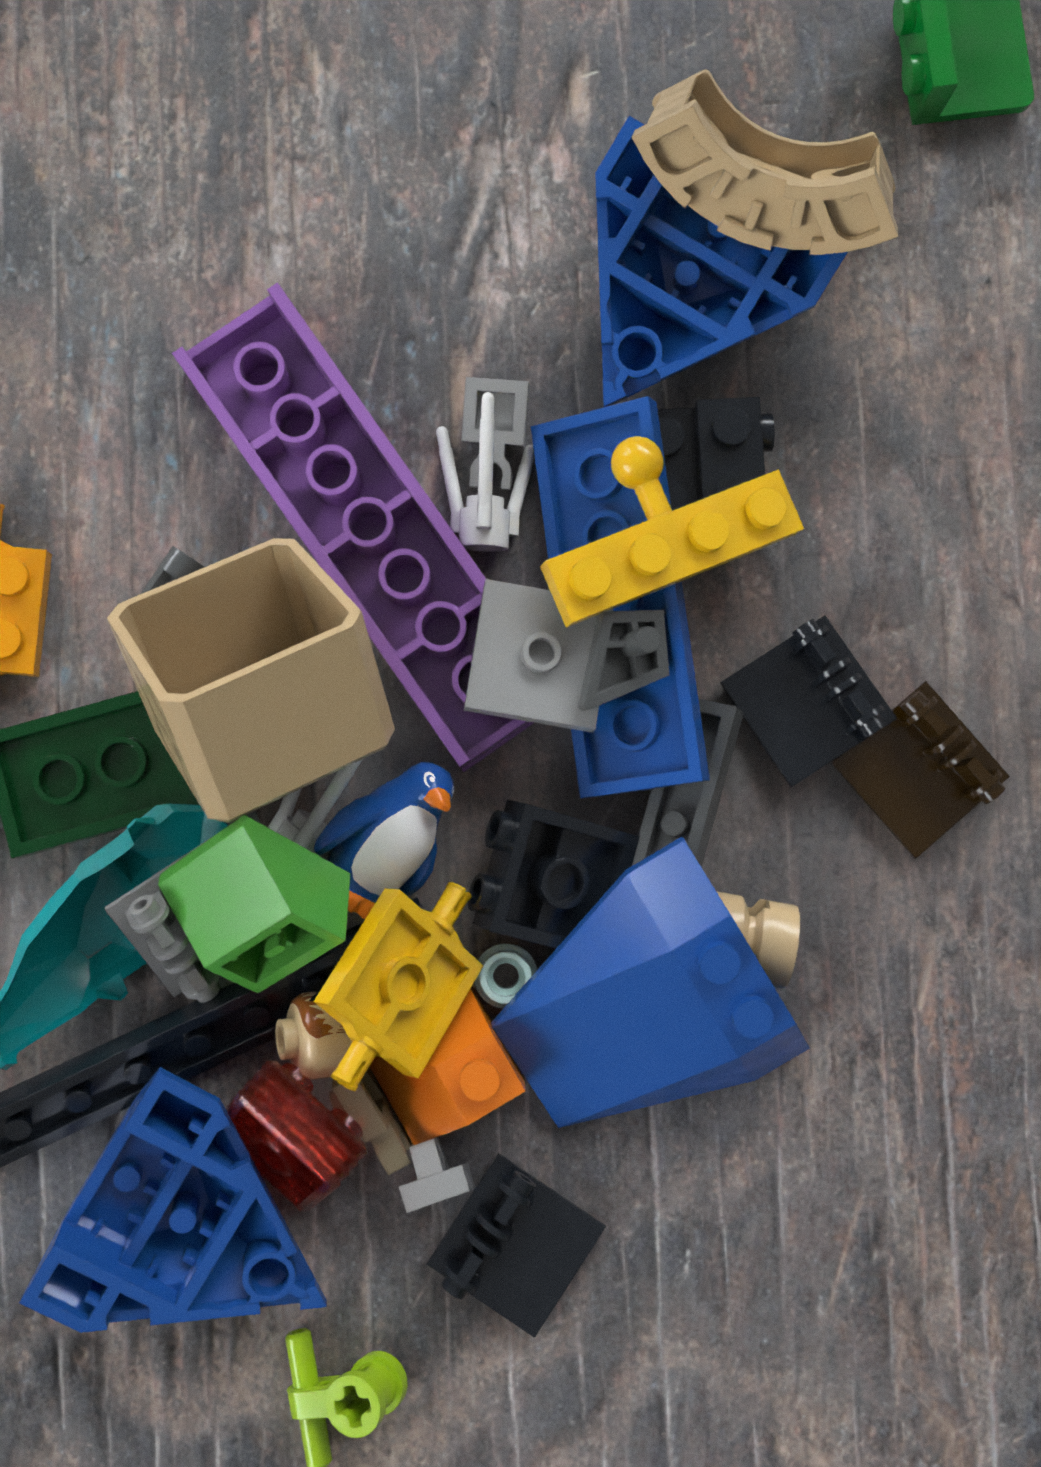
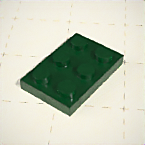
[0,691,200,859]

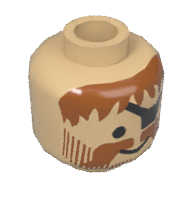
[275,991,352,1080]

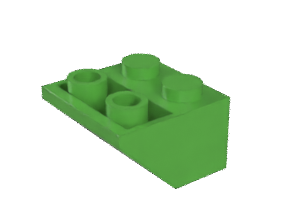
[158,815,350,993]

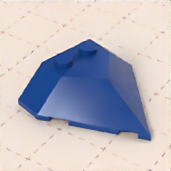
[595,116,848,407]
[19,1067,327,1333]

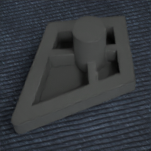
[578,610,670,711]

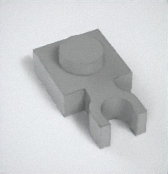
[461,377,530,490]

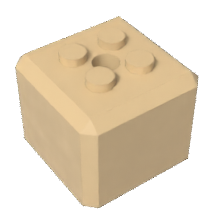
[107,538,395,823]

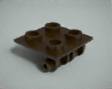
[831,681,1010,859]

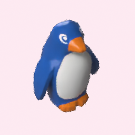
[314,762,454,919]

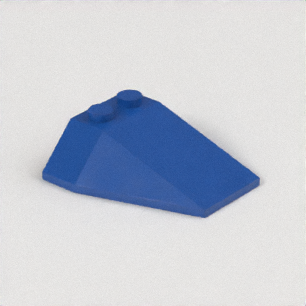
[491,836,810,1128]

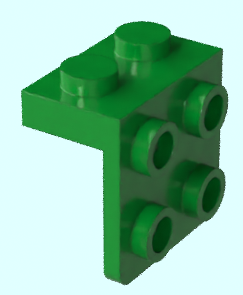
[893,0,1034,125]

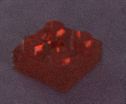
[225,1061,367,1212]

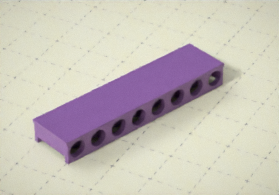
[172,282,534,772]

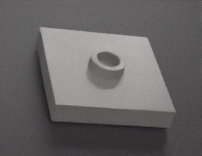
[463,579,613,732]

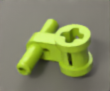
[285,1328,408,1467]

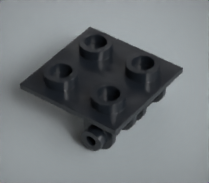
[720,615,897,787]
[426,1153,606,1338]

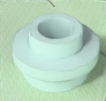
[475,943,537,1008]

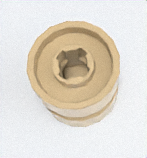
[716,891,800,988]

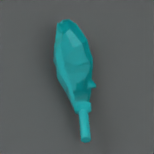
[0,804,228,1070]

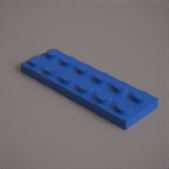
[531,396,710,798]

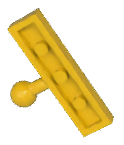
[540,436,804,628]

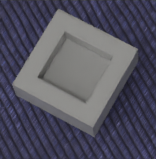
[399,1138,476,1213]

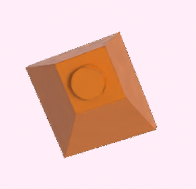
[369,986,526,1145]

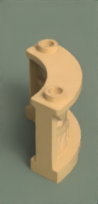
[632,69,898,255]

